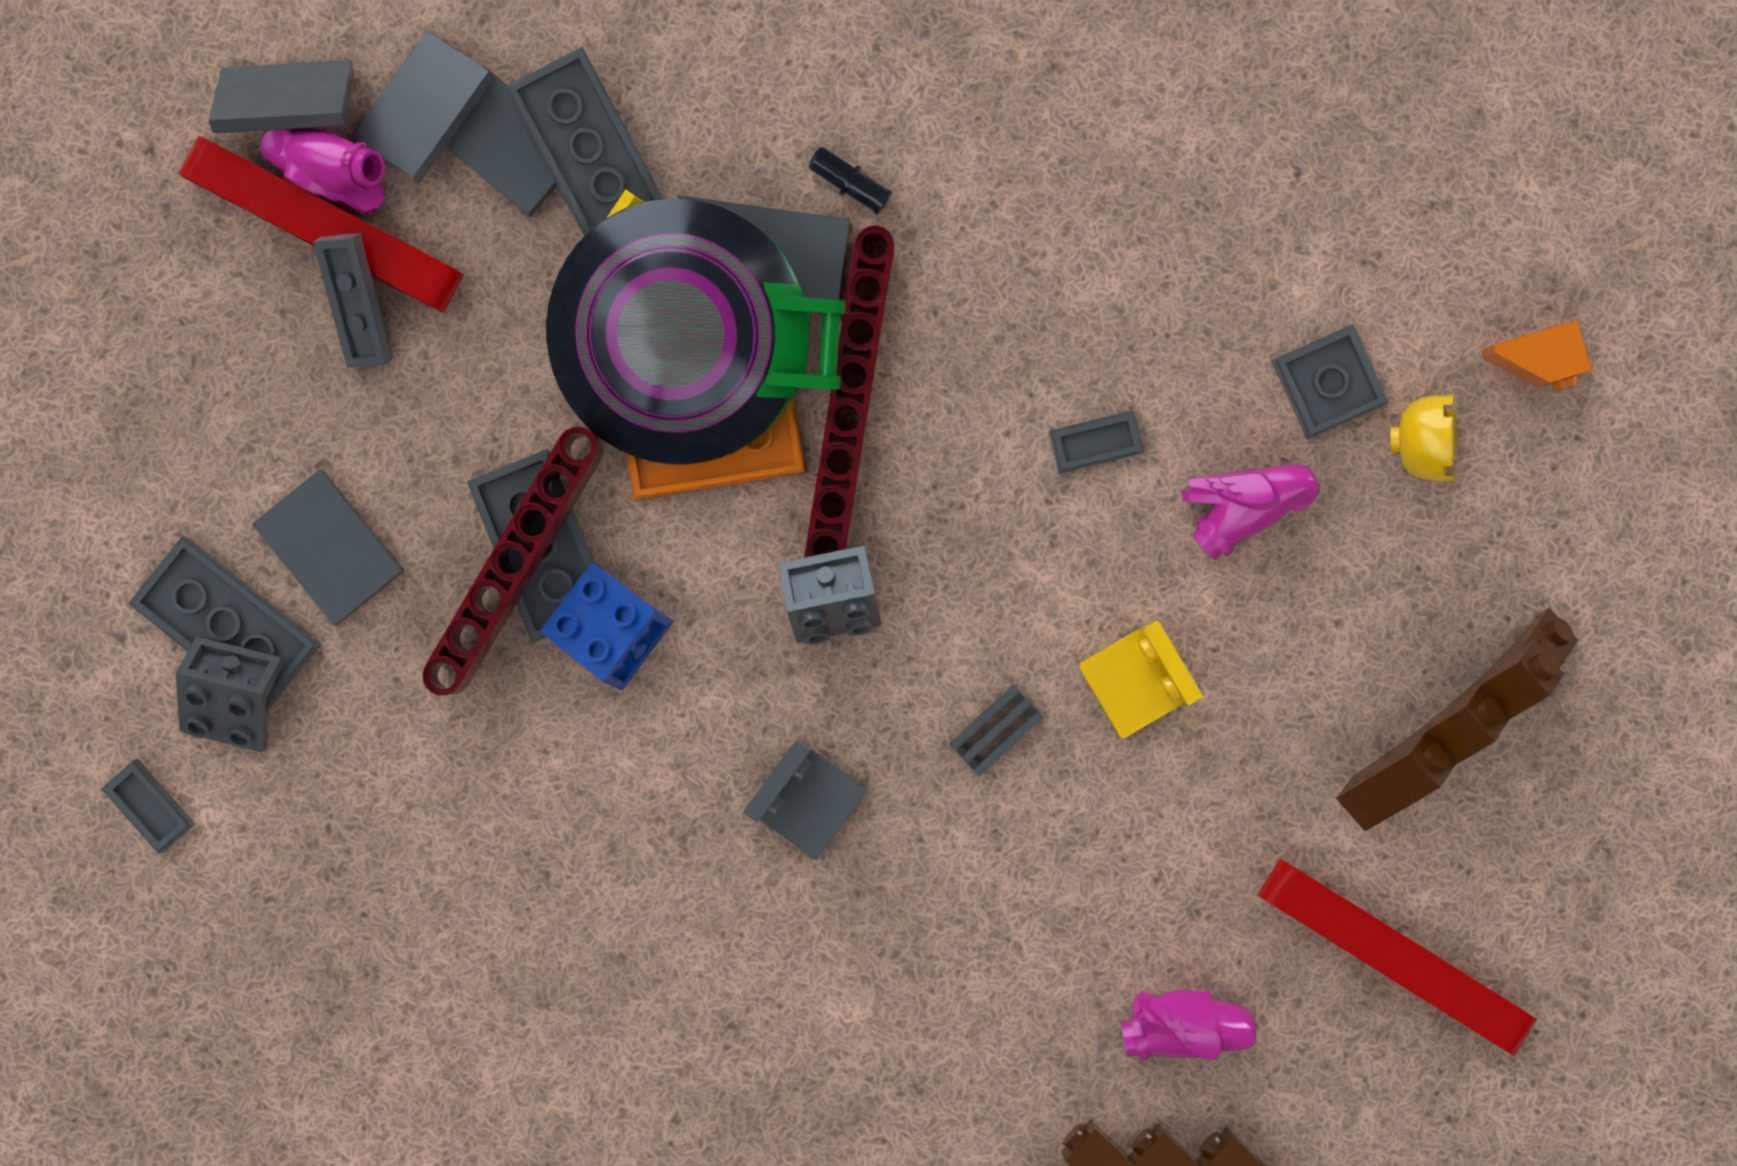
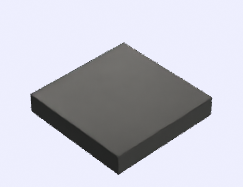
[1272,324,1389,440]

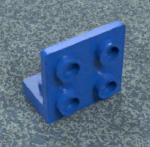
[542,563,674,691]

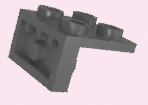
[778,545,881,645]
[176,637,282,752]
[743,738,866,859]

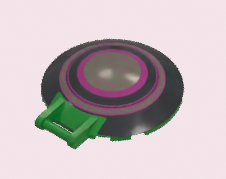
[546,199,846,464]

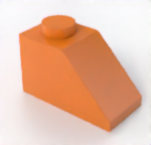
[1481,320,1592,391]

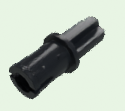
[808,147,892,215]

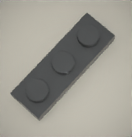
[313,233,393,368]

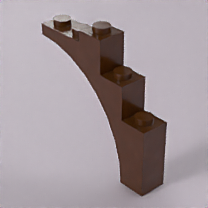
[1336,607,1578,831]
[1061,1120,1268,1166]

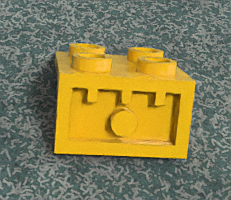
[1078,620,1203,738]

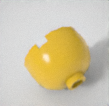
[1390,394,1457,482]

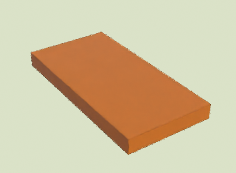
[626,397,806,500]

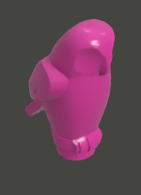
[260,128,386,215]
[1182,464,1320,560]
[1121,990,1256,1061]

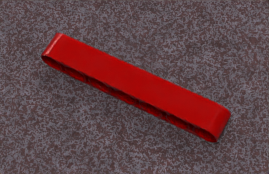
[178,135,464,313]
[1257,858,1538,1057]

